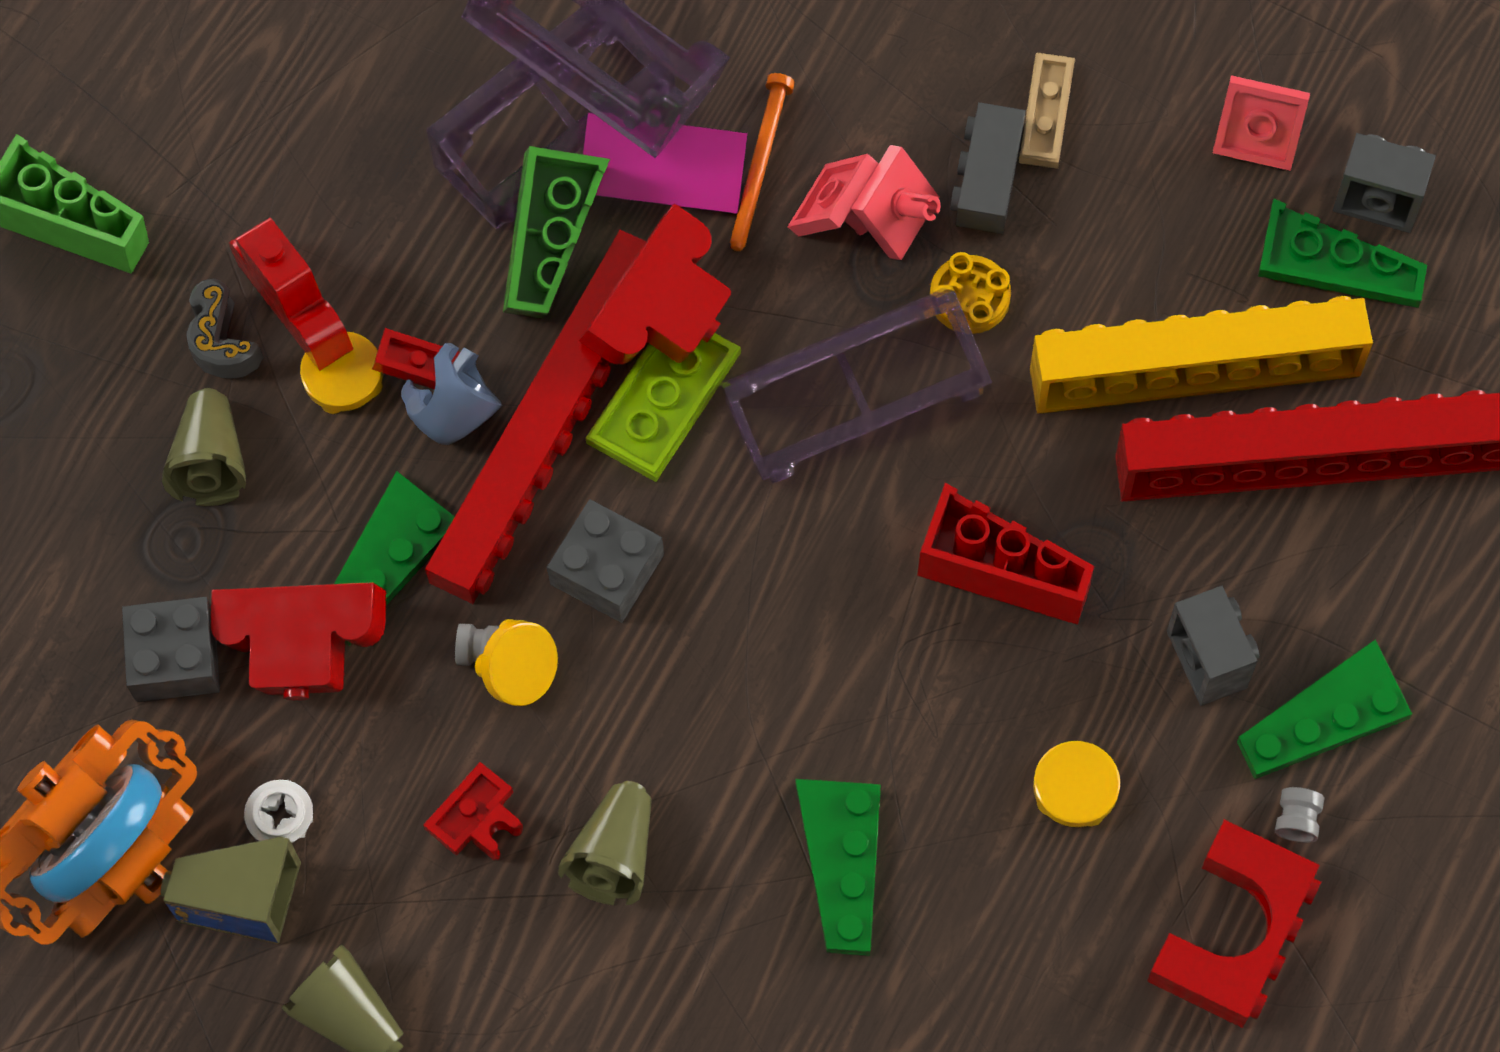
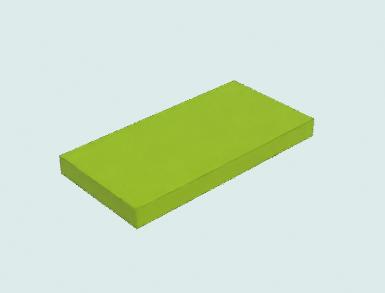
[585,333,741,482]

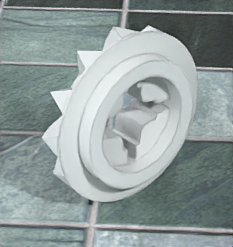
[244,780,313,843]

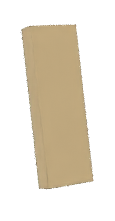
[1019,52,1075,169]

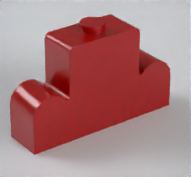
[579,203,731,364]
[229,218,354,371]
[211,582,386,701]

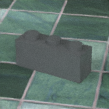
[950,102,1026,234]

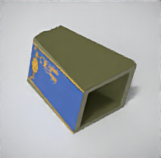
[161,837,301,944]

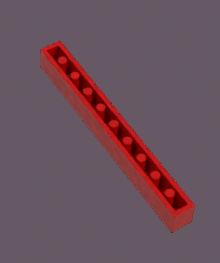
[425,230,646,604]

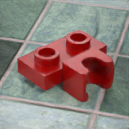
[423,762,523,860]

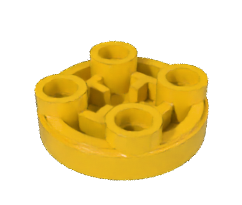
[930,252,1011,334]
[300,332,383,414]
[475,619,558,706]
[1033,741,1120,827]

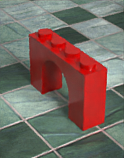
[1147,819,1321,1028]

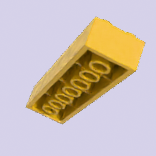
[1030,296,1373,414]

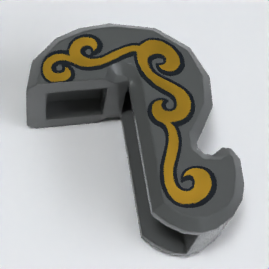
[186,279,264,378]

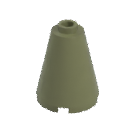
[162,388,246,506]
[558,781,652,905]
[281,945,404,1052]

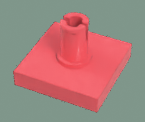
[1213,75,1310,171]
[851,145,941,260]
[788,154,879,237]

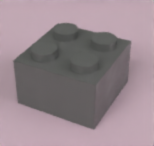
[1333,133,1436,233]
[547,499,664,623]
[1167,586,1259,706]
[122,597,220,702]

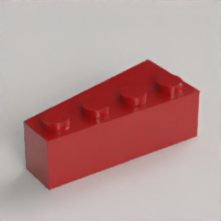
[917,482,1095,625]

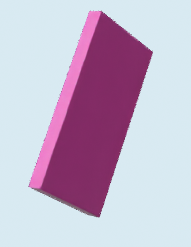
[583,113,748,214]

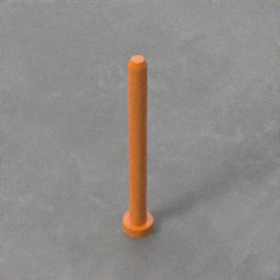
[730,73,795,251]

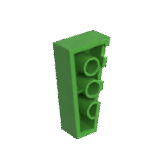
[0,134,149,274]
[503,146,610,318]

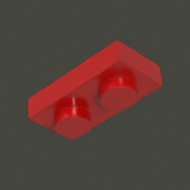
[372,328,460,389]

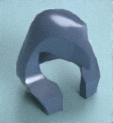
[401,343,502,445]

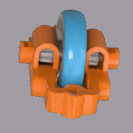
[0,720,197,945]

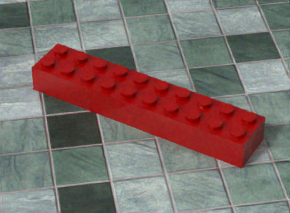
[1115,390,1500,502]

